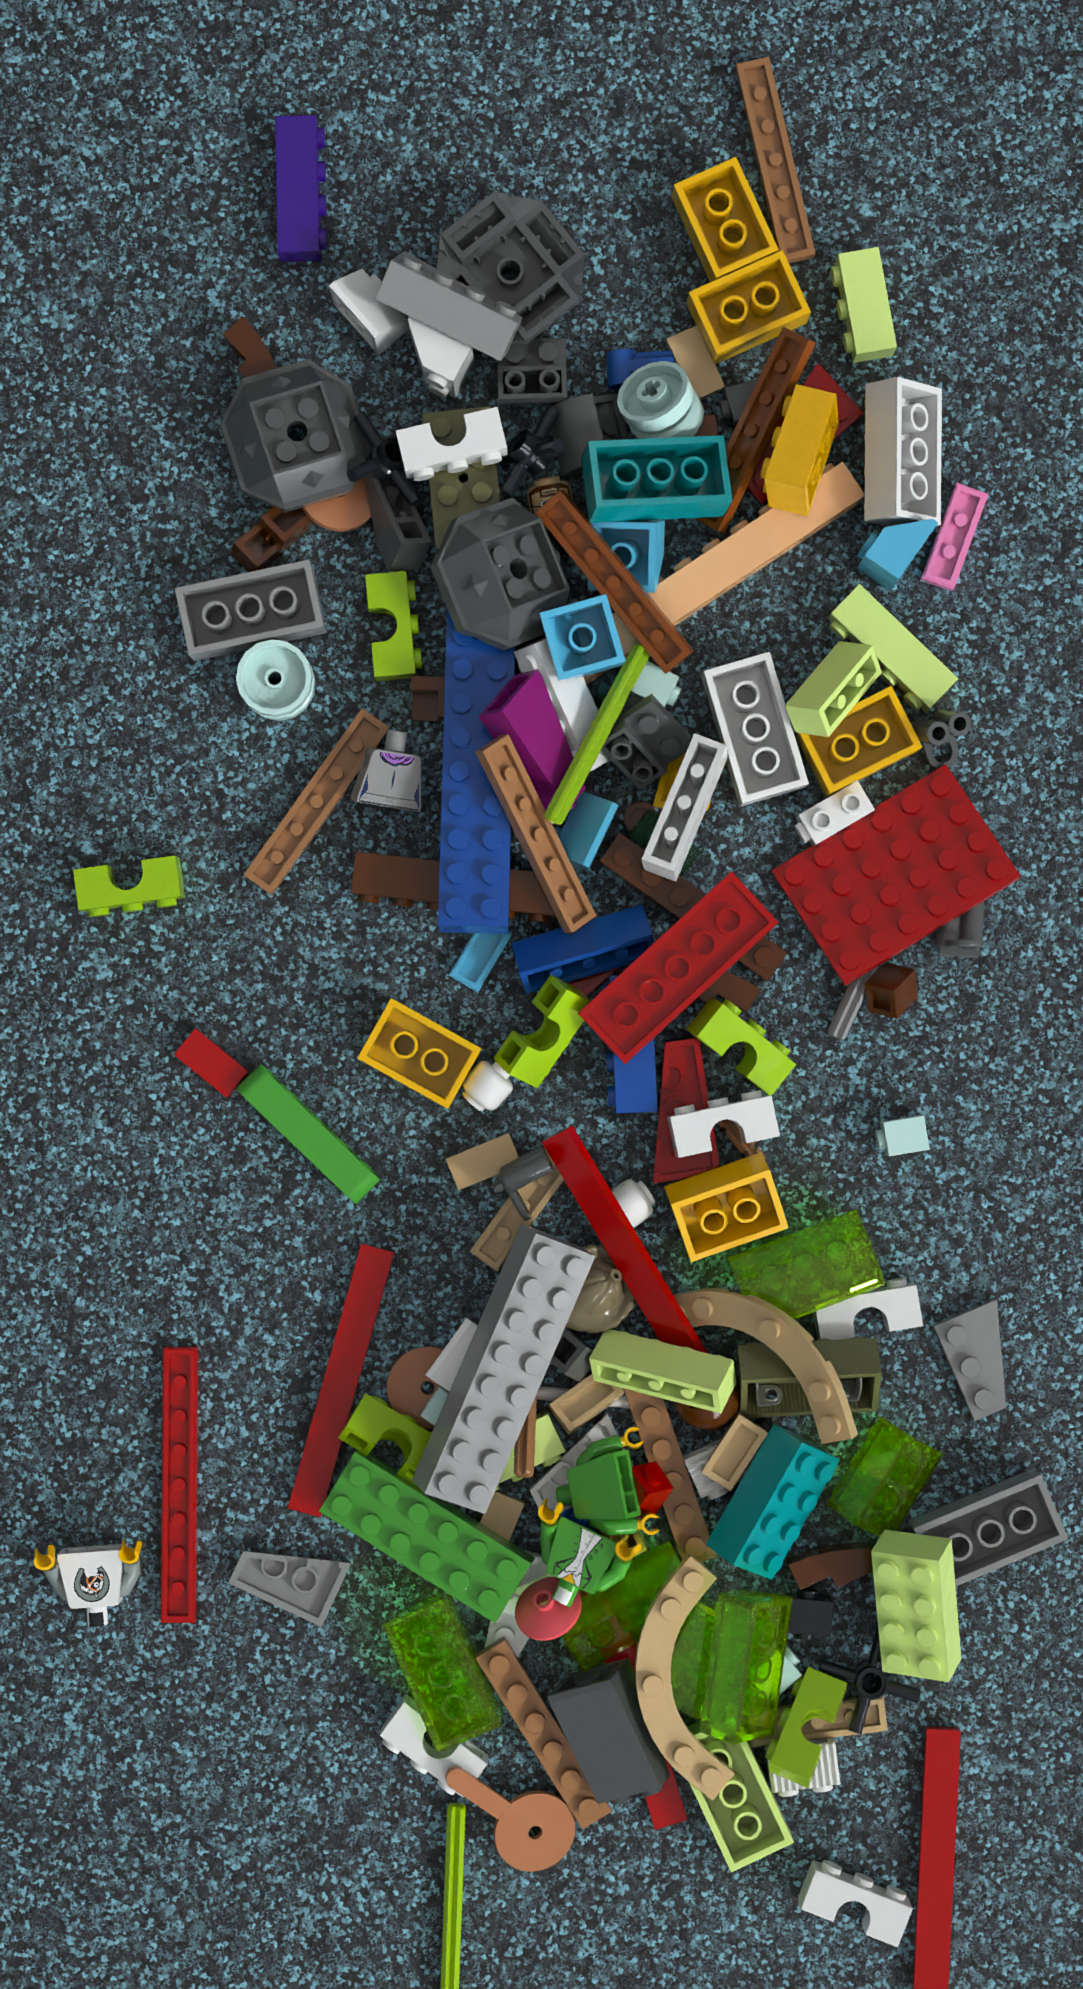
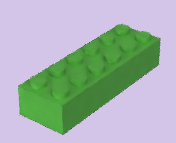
[319,1450,535,1623]

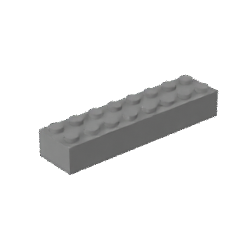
[412,1223,595,1514]

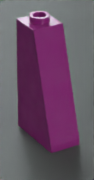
[478,669,586,811]

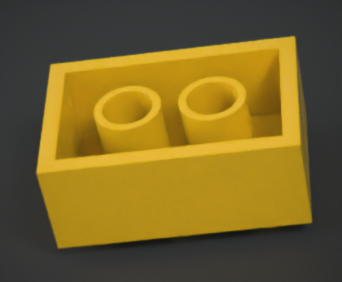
[672,157,779,282]
[686,250,811,365]
[761,384,839,517]
[795,686,922,797]
[357,998,482,1109]
[664,1152,789,1262]

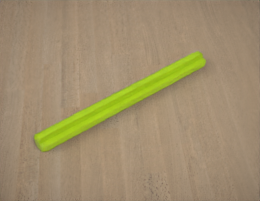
[544,644,650,825]
[440,1803,466,1989]

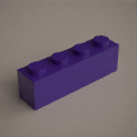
[275,115,327,262]

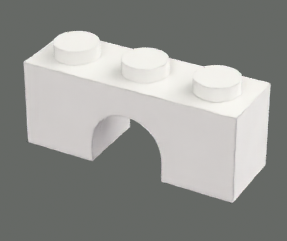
[396,407,507,481]
[667,1090,780,1158]
[811,1278,923,1340]
[380,1694,488,1797]
[798,1860,913,1947]

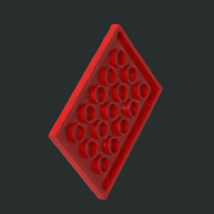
[771,764,1021,986]

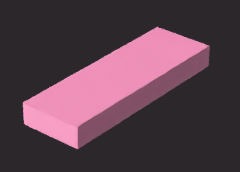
[920,482,988,591]

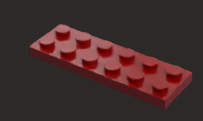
[578,871,779,1064]

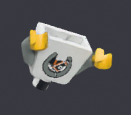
[33,1539,142,1627]

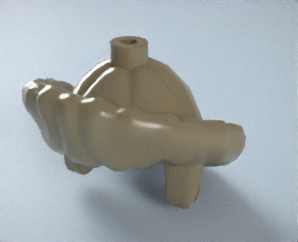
[565,1243,635,1333]

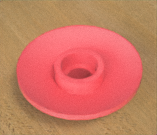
[515,1577,582,1641]

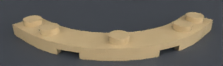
[673,1288,858,1444]
[634,1553,735,1801]

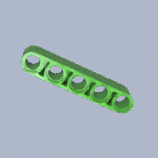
[236,1064,381,1204]

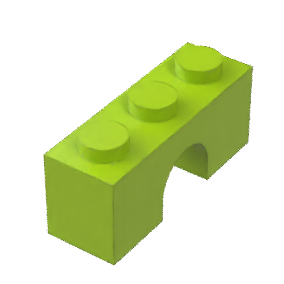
[365,571,422,682]
[73,856,185,917]
[493,974,591,1089]
[686,997,796,1096]
[338,1393,432,1486]
[765,1667,847,1788]

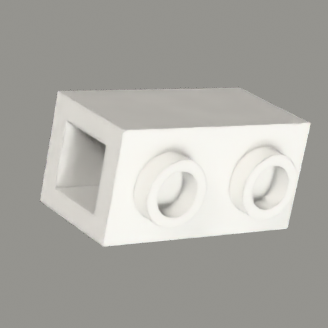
[794,780,875,846]

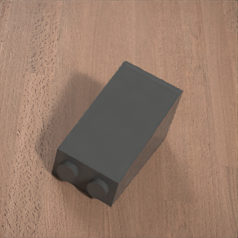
[547,1657,670,1805]

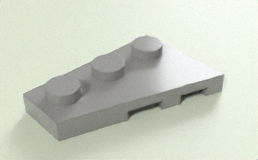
[932,1298,1006,1421]
[228,1551,351,1627]

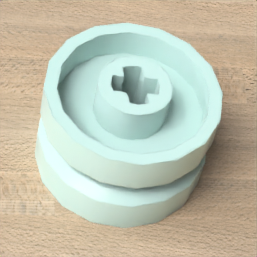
[617,361,704,439]
[236,639,316,721]

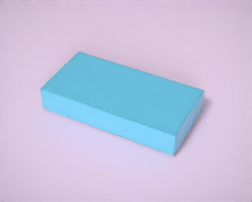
[449,932,512,993]

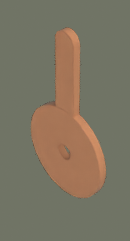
[302,477,372,532]
[387,1346,443,1429]
[445,1766,575,1872]

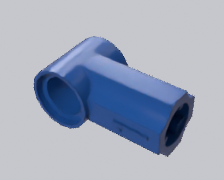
[606,349,674,391]

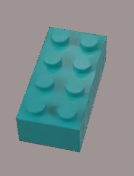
[581,435,733,523]
[705,1424,840,1580]

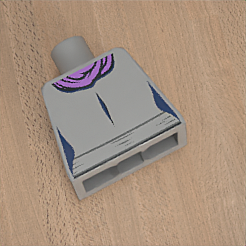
[351,729,421,812]

